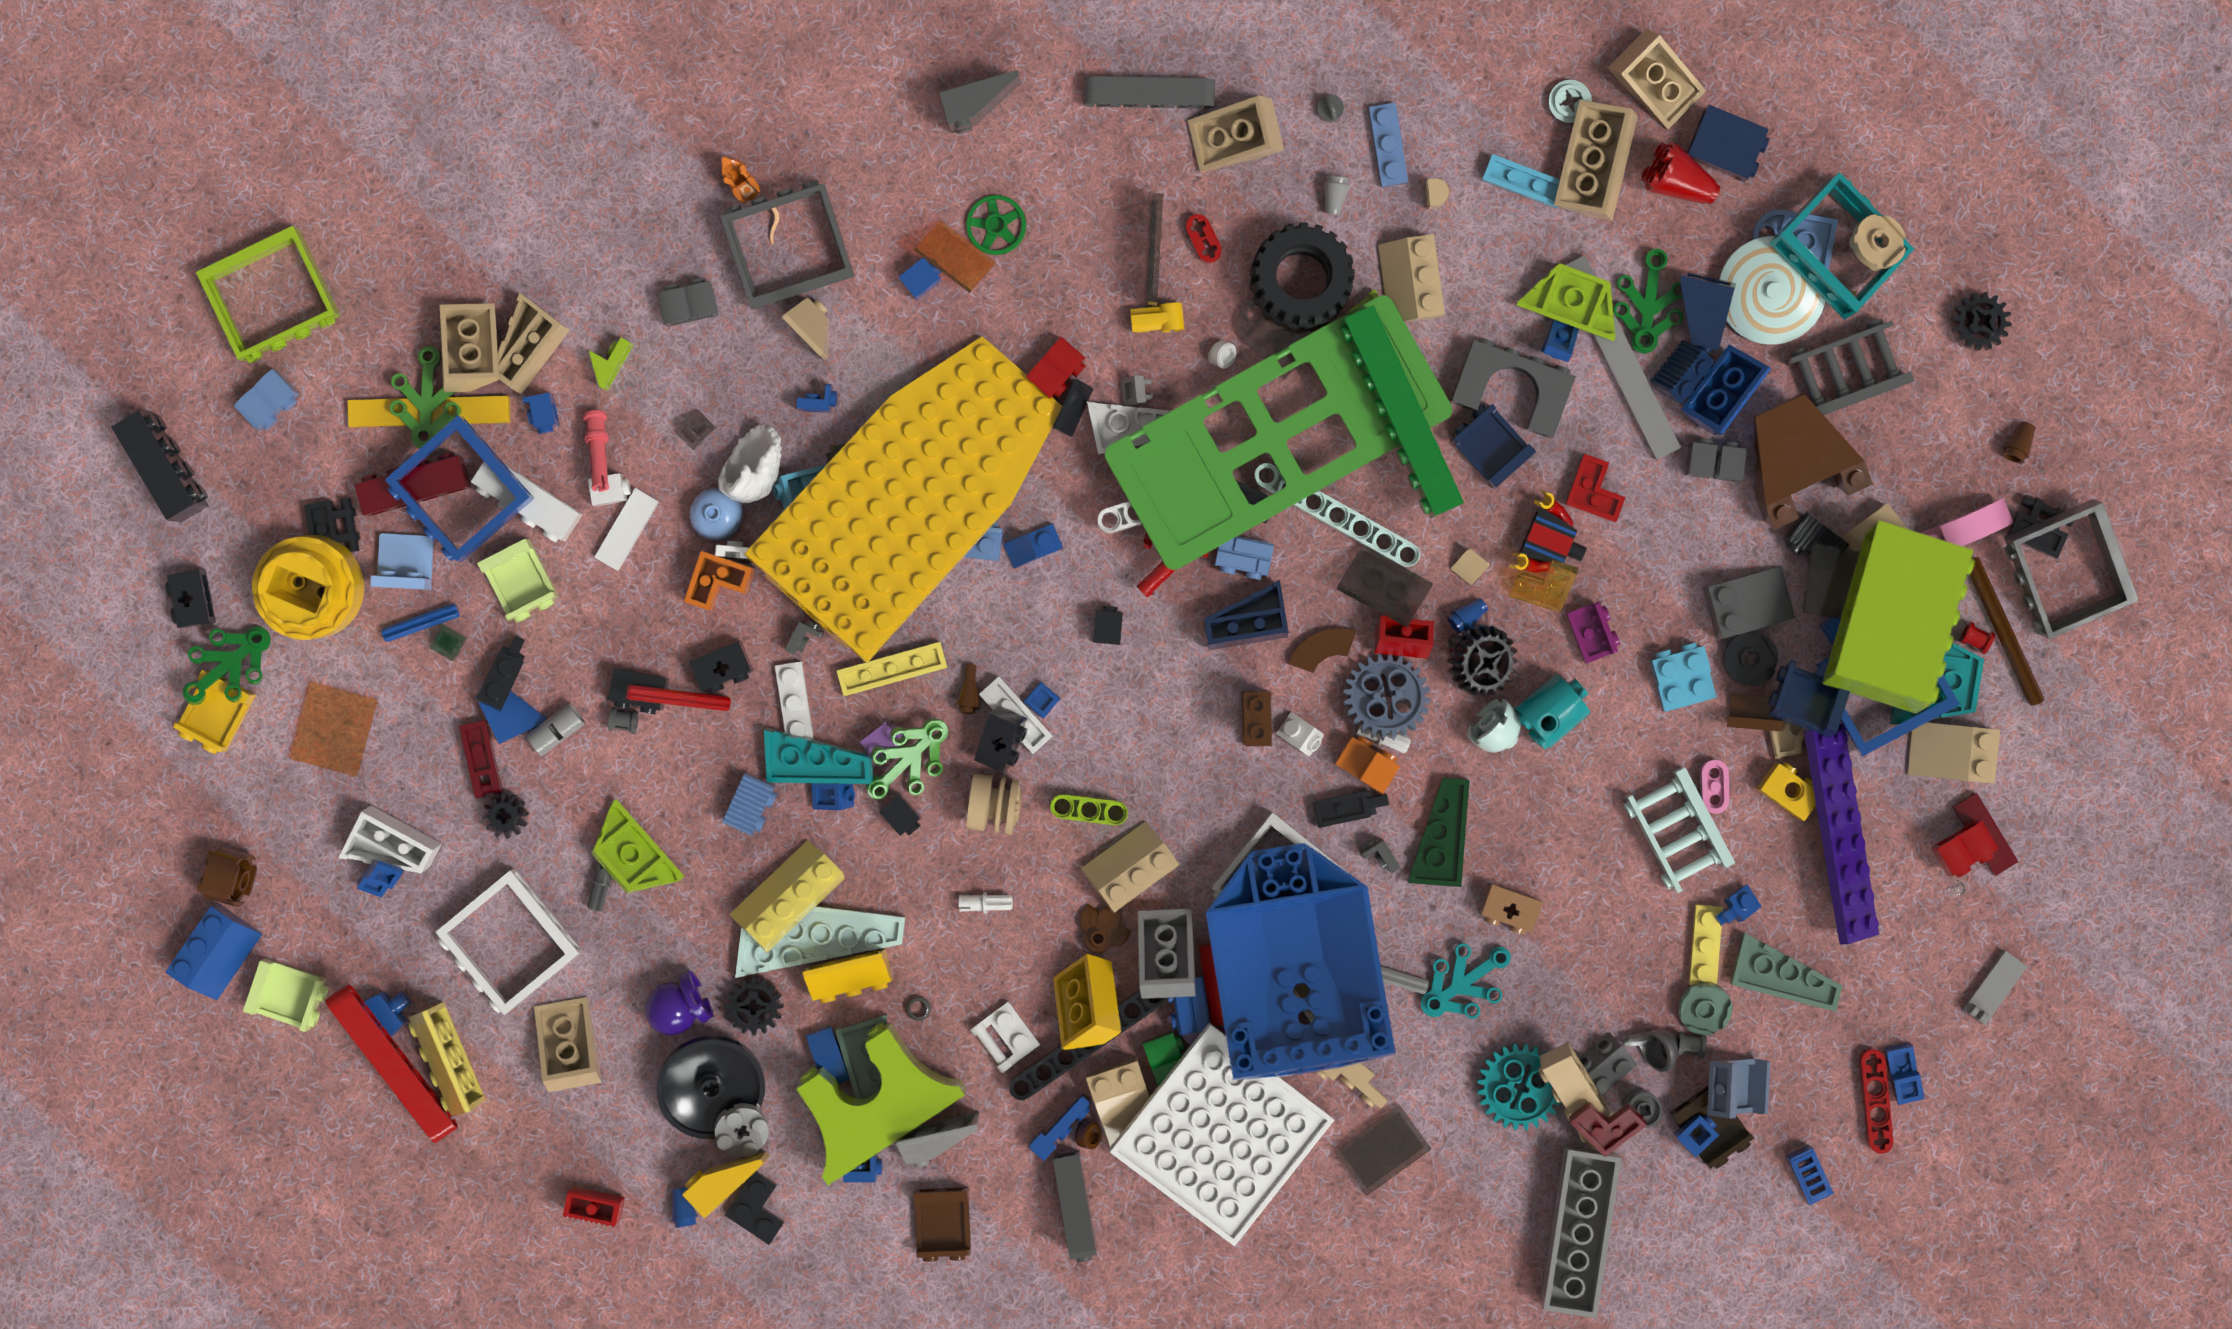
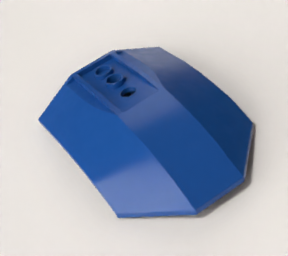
[1206,843,1396,1080]

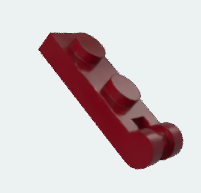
[459,720,503,799]

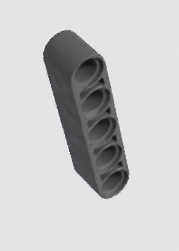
[1083,76,1215,109]

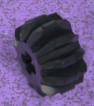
[482,793,529,839]

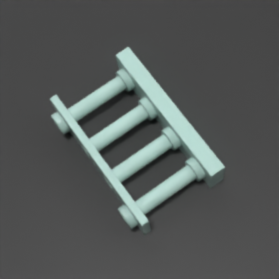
[1623,767,1735,893]

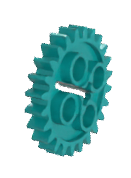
[1476,1042,1561,1130]

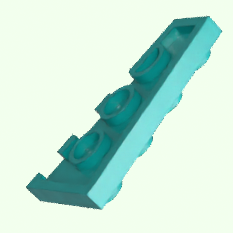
[764,728,873,784]

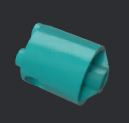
[1515,673,1591,750]

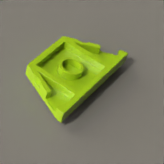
[1517,263,1616,342]
[591,799,685,894]

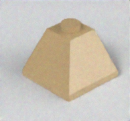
[782,297,829,360]

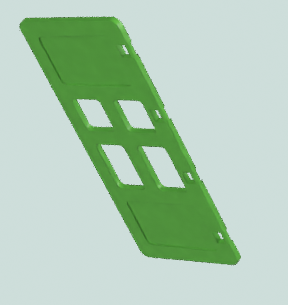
[1104,295,1452,570]

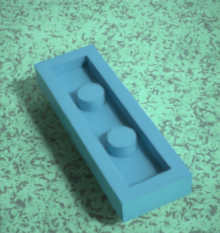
[1482,154,1560,209]

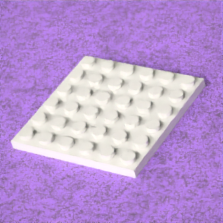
[1109,1023,1334,1246]

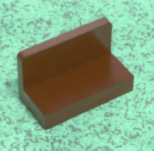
[1727,693,1784,732]

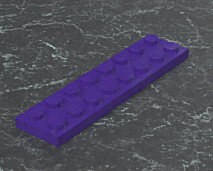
[1804,723,1879,945]

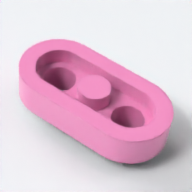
[1700,760,1730,814]

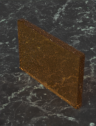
[914,221,996,293]

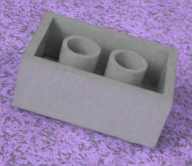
[1138,909,1196,999]

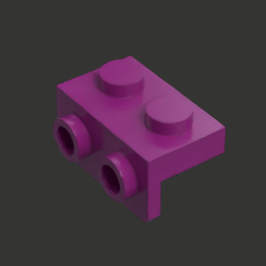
[1566,602,1620,664]

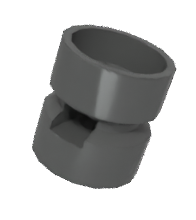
[1622,1089,1662,1128]

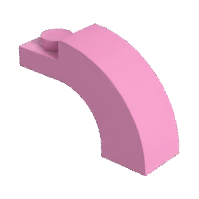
[1920,498,2014,546]

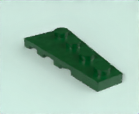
[1407,777,1470,887]

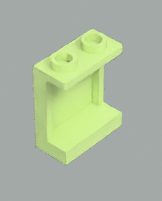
[477,539,559,623]
[243,958,328,1032]

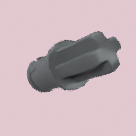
[587,863,612,912]

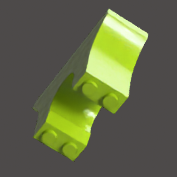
[797,1022,966,1185]

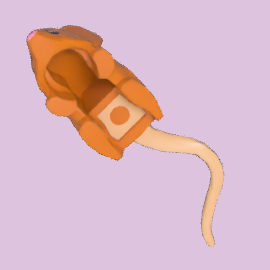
[721,156,779,244]

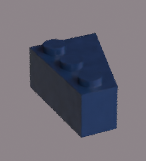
[1204,580,1289,650]

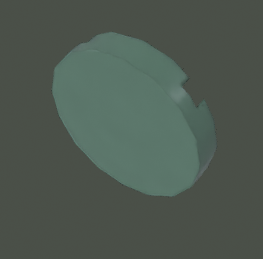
[1678,982,1733,1035]

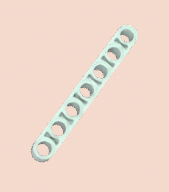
[1254,463,1420,567]

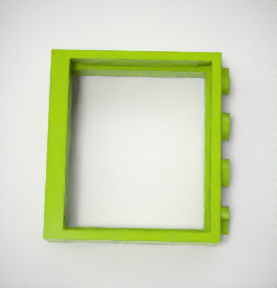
[196,226,341,363]

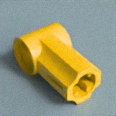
[1130,302,1185,333]

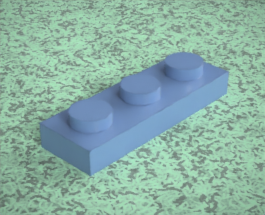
[1368,102,1408,188]

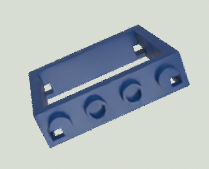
[385,415,535,562]
[1813,657,1960,757]

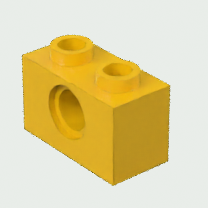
[1756,762,1816,821]

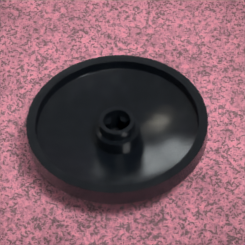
[656,1036,765,1139]

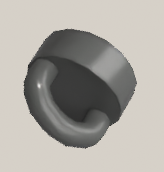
[1317,94,1344,123]

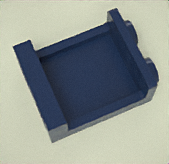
[1687,105,1770,182]
[1451,404,1536,489]
[1768,660,1850,738]

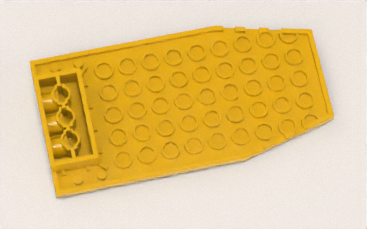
[745,336,1062,663]

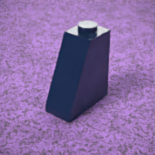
[1680,271,1736,352]

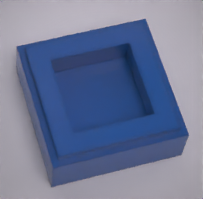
[1023,681,1061,719]

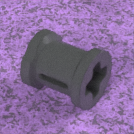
[608,707,639,734]
[1676,1032,1707,1059]

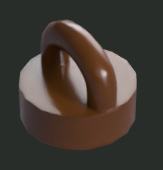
[1075,1121,1102,1150]

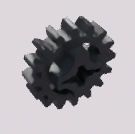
[1950,292,2012,351]
[725,976,784,1036]

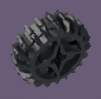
[1447,624,1519,697]

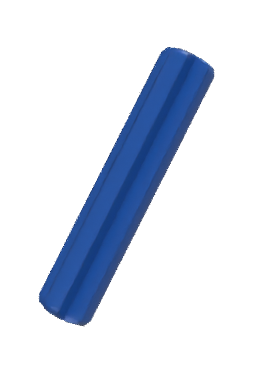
[381,604,460,642]

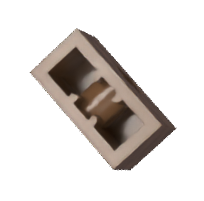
[1479,883,1543,935]

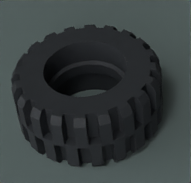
[1249,222,1355,331]

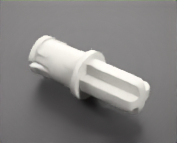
[1357,724,1411,753]
[959,892,1013,914]

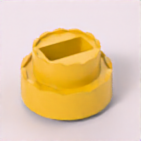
[252,535,364,640]

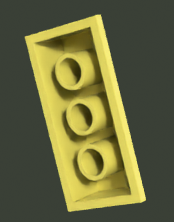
[729,840,845,953]

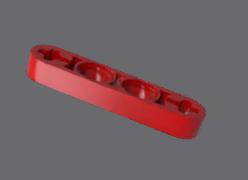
[1859,1048,1894,1154]

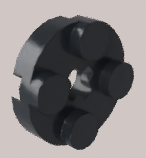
[1723,632,1778,685]

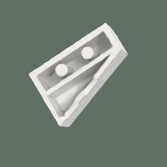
[338,805,442,873]

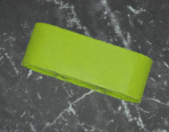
[1050,794,1128,825]

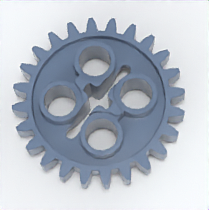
[1343,654,1431,741]

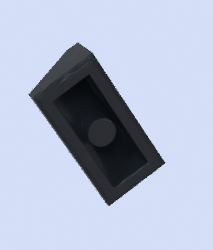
[1054,379,1093,437]

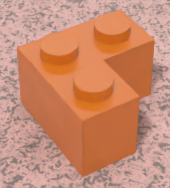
[684,551,756,611]
[1334,735,1401,794]

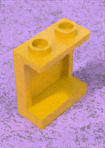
[173,670,256,754]

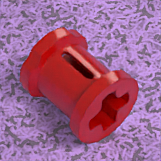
[1959,622,1996,655]

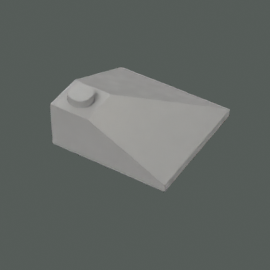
[896,1112,981,1167]

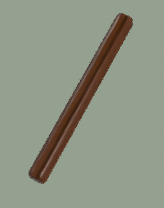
[1970,557,2044,706]

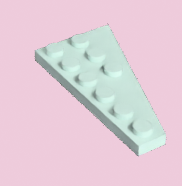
[735,897,906,978]

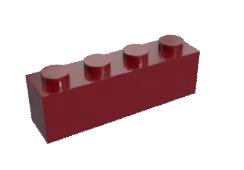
[354,452,472,517]

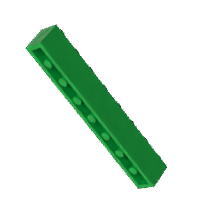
[1340,305,1464,519]

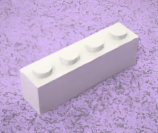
[471,462,583,542]

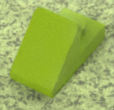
[589,337,634,391]

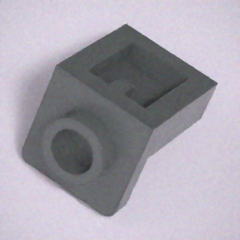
[785,619,825,655]
[1360,838,1401,873]

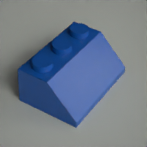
[1681,344,1771,435]
[165,904,263,1000]

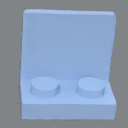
[370,533,434,590]

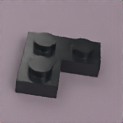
[725,1170,785,1245]

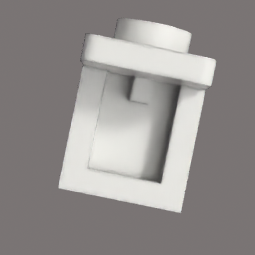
[1276,712,1324,756]

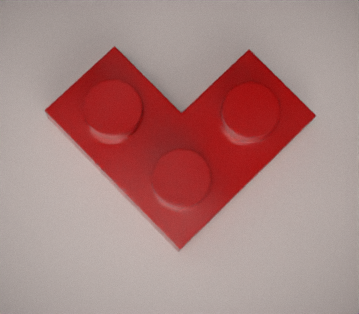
[1565,454,1626,523]

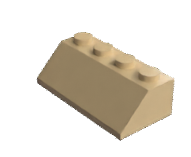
[1554,100,1638,221]

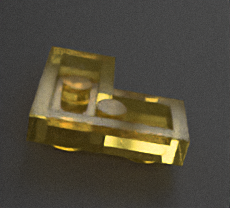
[1509,560,1578,613]

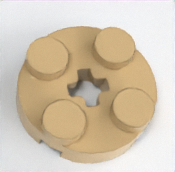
[1849,214,1906,271]

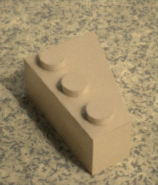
[498,292,570,394]

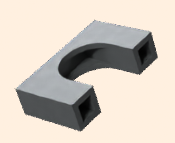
[1450,338,1576,439]

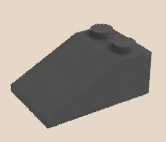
[939,70,1021,134]
[1703,566,1795,639]

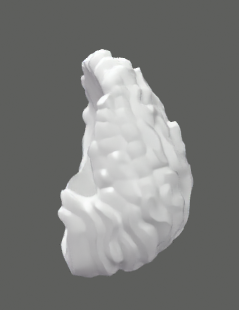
[718,424,782,503]

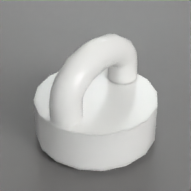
[1208,340,1237,369]

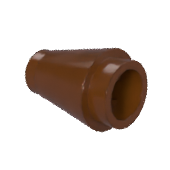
[2003,421,2036,464]

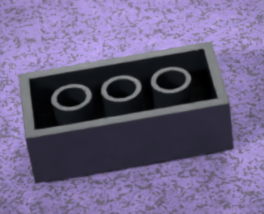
[111,410,209,522]

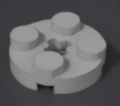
[714,1103,769,1157]

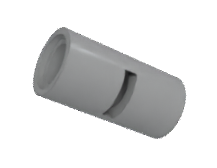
[526,703,586,756]

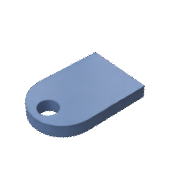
[1752,210,1838,270]

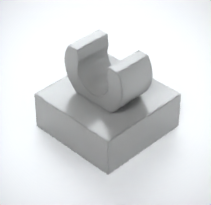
[1121,375,1153,406]

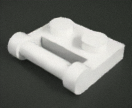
[970,1001,1040,1073]

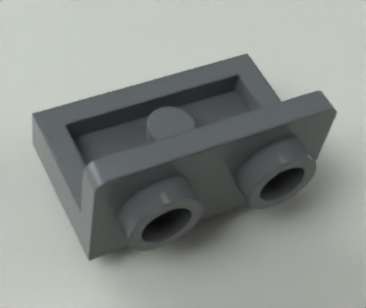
[1579,1033,1637,1095]

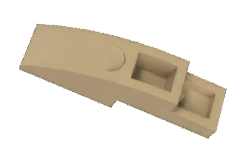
[1316,1063,1388,1109]

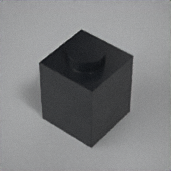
[1093,606,1123,645]
[879,793,922,836]

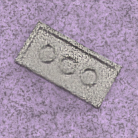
[1146,193,1163,308]

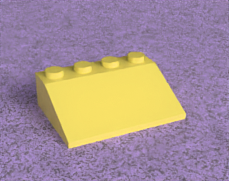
[408,1002,486,1116]

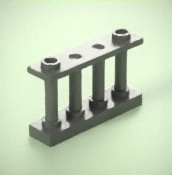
[1786,319,1914,415]

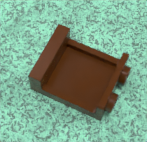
[1241,691,1272,747]
[913,1187,971,1262]

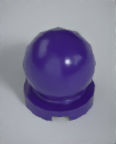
[644,971,714,1036]

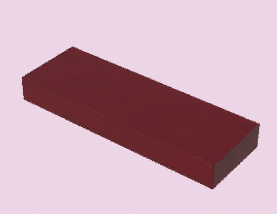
[1952,793,2019,876]

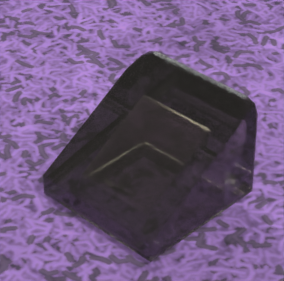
[675,409,716,450]

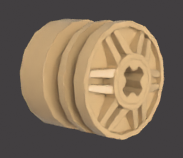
[966,773,1022,835]

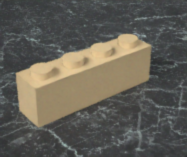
[1539,1042,1613,1151]

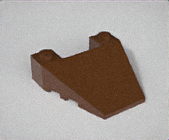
[1754,393,1873,530]

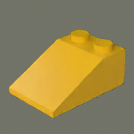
[683,1151,770,1219]

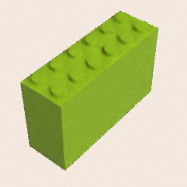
[1822,520,1975,713]

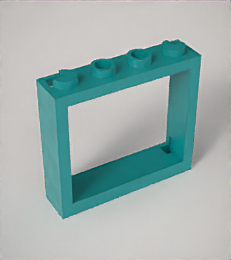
[1769,172,1914,320]

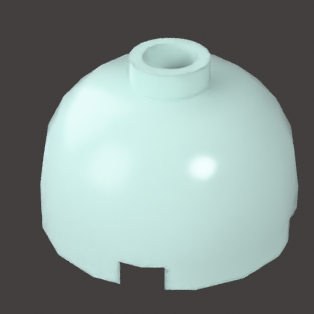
[1467,699,1521,753]

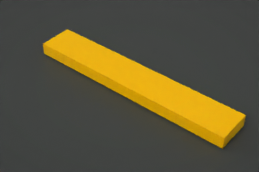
[348,396,511,428]

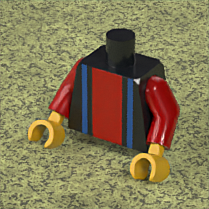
[1509,490,1587,574]

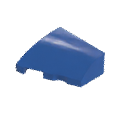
[475,690,547,744]

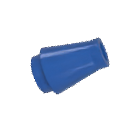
[1447,598,1489,634]
[672,1187,698,1228]

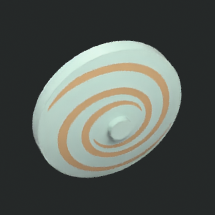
[1719,236,1826,344]

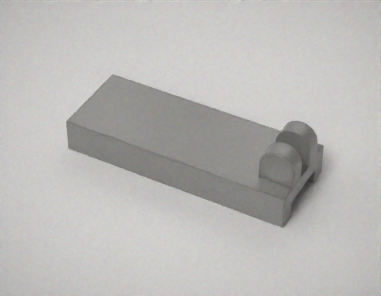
[1961,950,2028,1025]

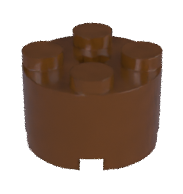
[197,847,257,907]

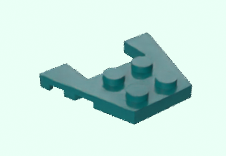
[1889,643,1984,725]

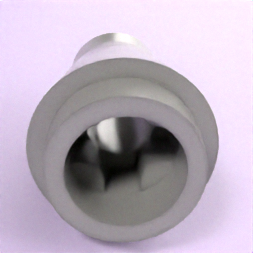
[1324,175,1350,215]

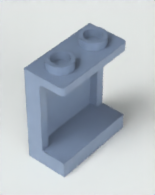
[1707,1058,1770,1119]

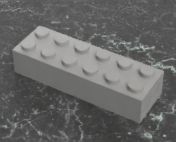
[1540,1145,1622,1318]

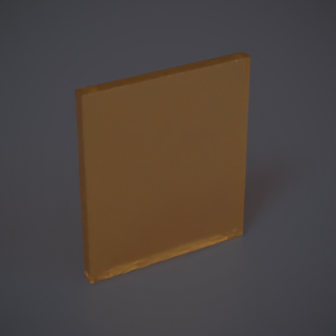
[289,682,378,777]

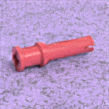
[582,410,609,492]

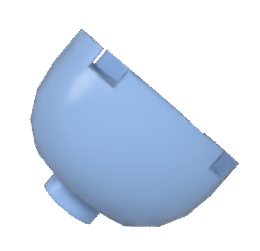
[689,488,743,541]

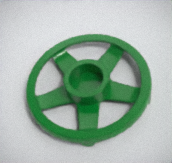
[966,195,1026,255]

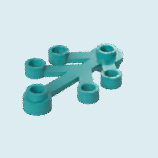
[1421,943,1511,1019]

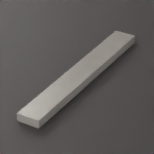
[1566,255,1681,459]

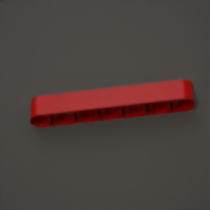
[325,984,458,1144]

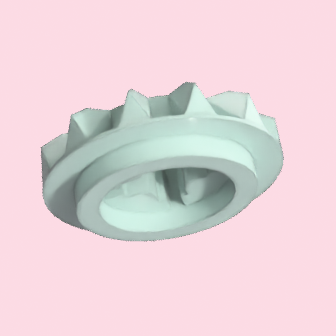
[1549,80,1592,123]

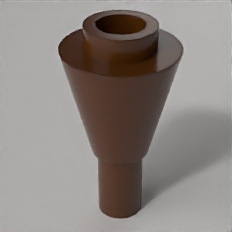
[954,664,981,714]

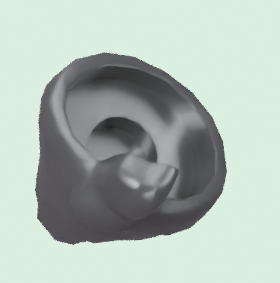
[1622,1029,1678,1072]

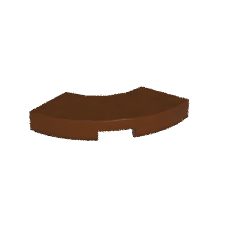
[1288,628,1356,673]

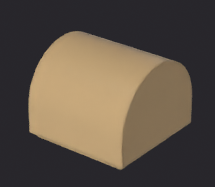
[1424,178,1449,209]

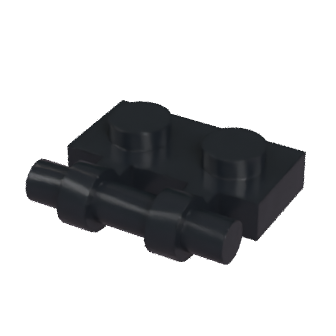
[2006,495,2074,559]
[304,498,361,552]

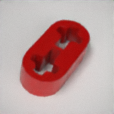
[1186,214,1222,264]

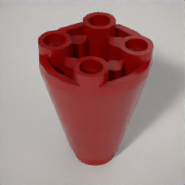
[1641,142,1720,205]

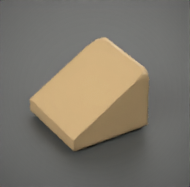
[1450,548,1490,586]

